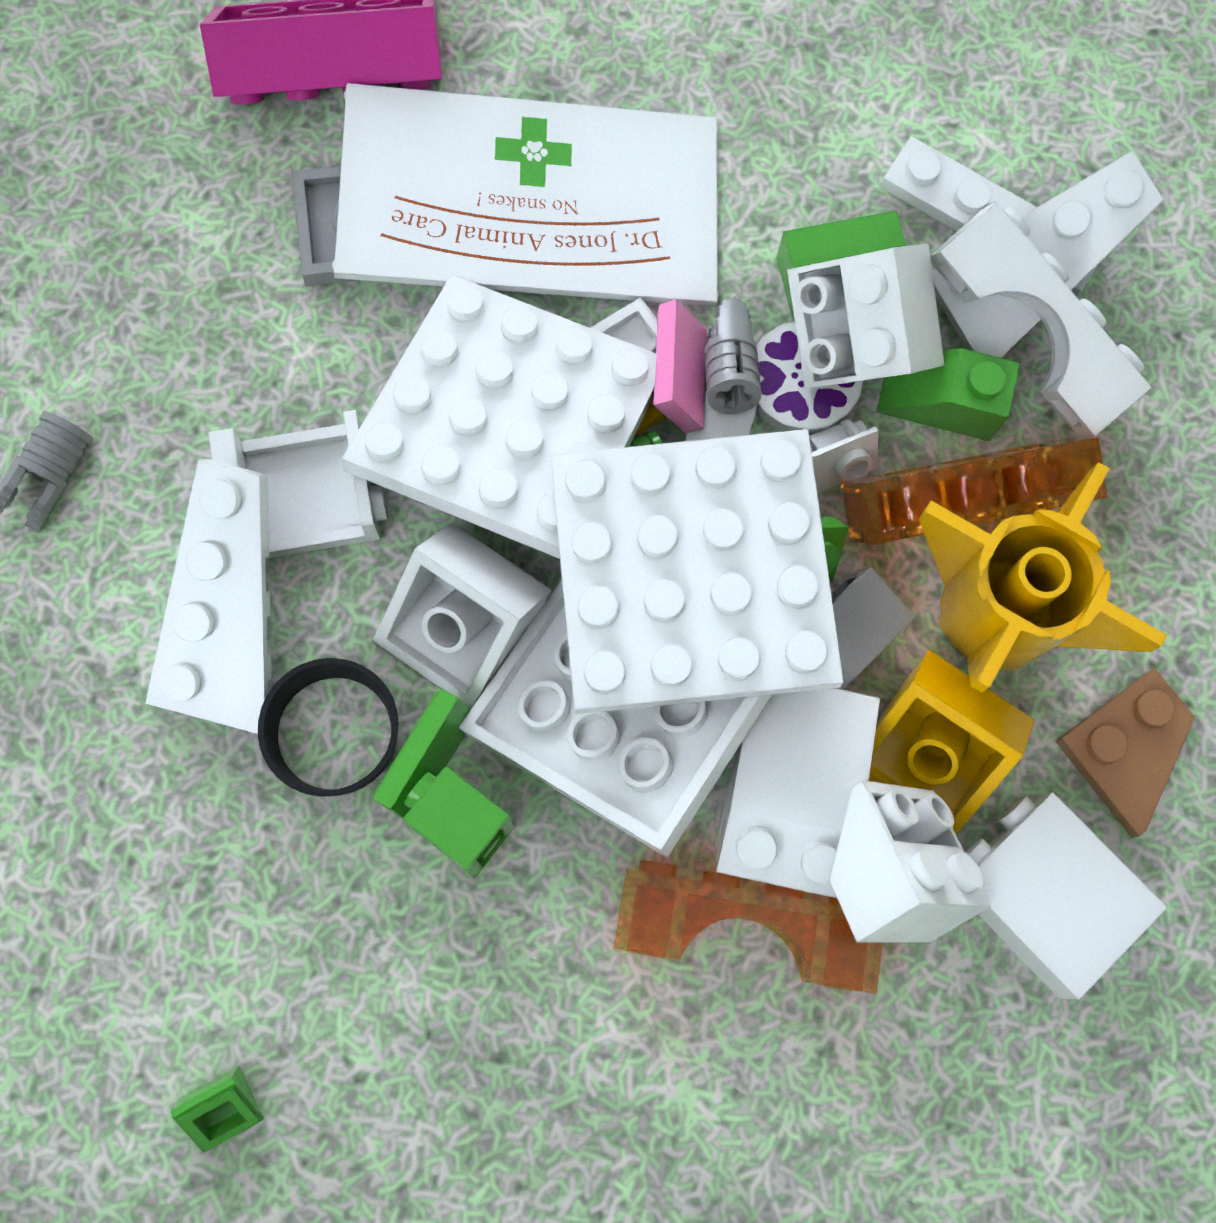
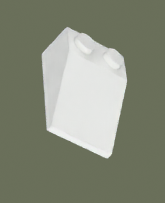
[713,688,880,898]

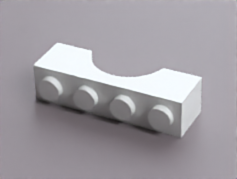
[930,202,1152,436]

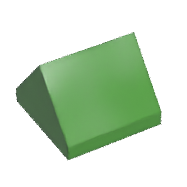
[171,1066,264,1153]

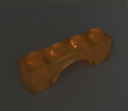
[612,860,883,994]

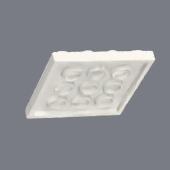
[342,274,657,559]
[550,429,843,714]
[458,579,772,858]

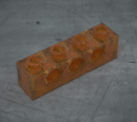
[841,437,1107,545]

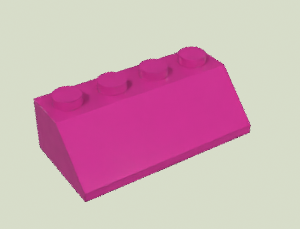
[199,0,442,105]

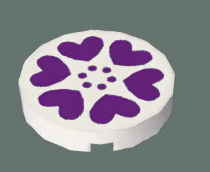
[756,322,863,435]

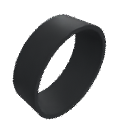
[258,658,399,797]

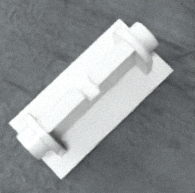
[809,419,878,493]

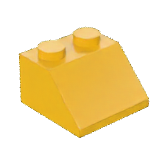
[869,649,1035,835]

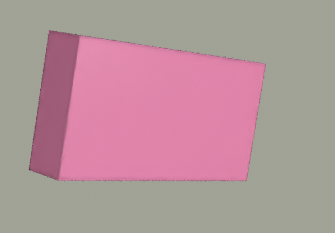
[653,299,707,434]

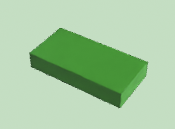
[373,688,470,819]

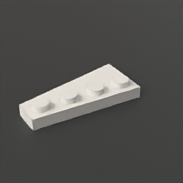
[932,151,1164,358]
[146,459,272,734]

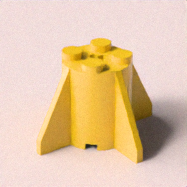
[919,462,1167,693]

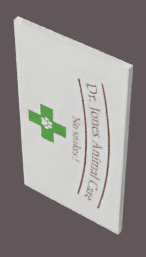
[332,83,719,305]

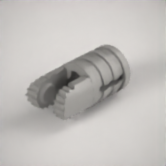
[704,296,761,413]
[0,411,94,533]

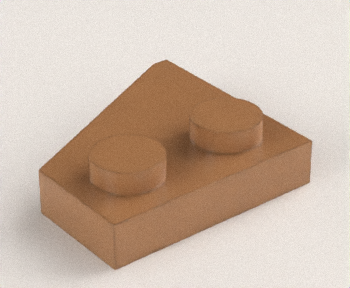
[1055,668,1195,838]

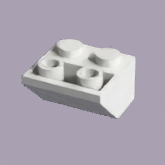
[787,244,945,389]
[830,780,991,942]

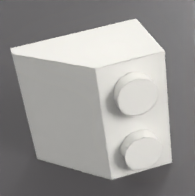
[373,522,552,709]

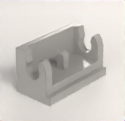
[831,566,917,689]

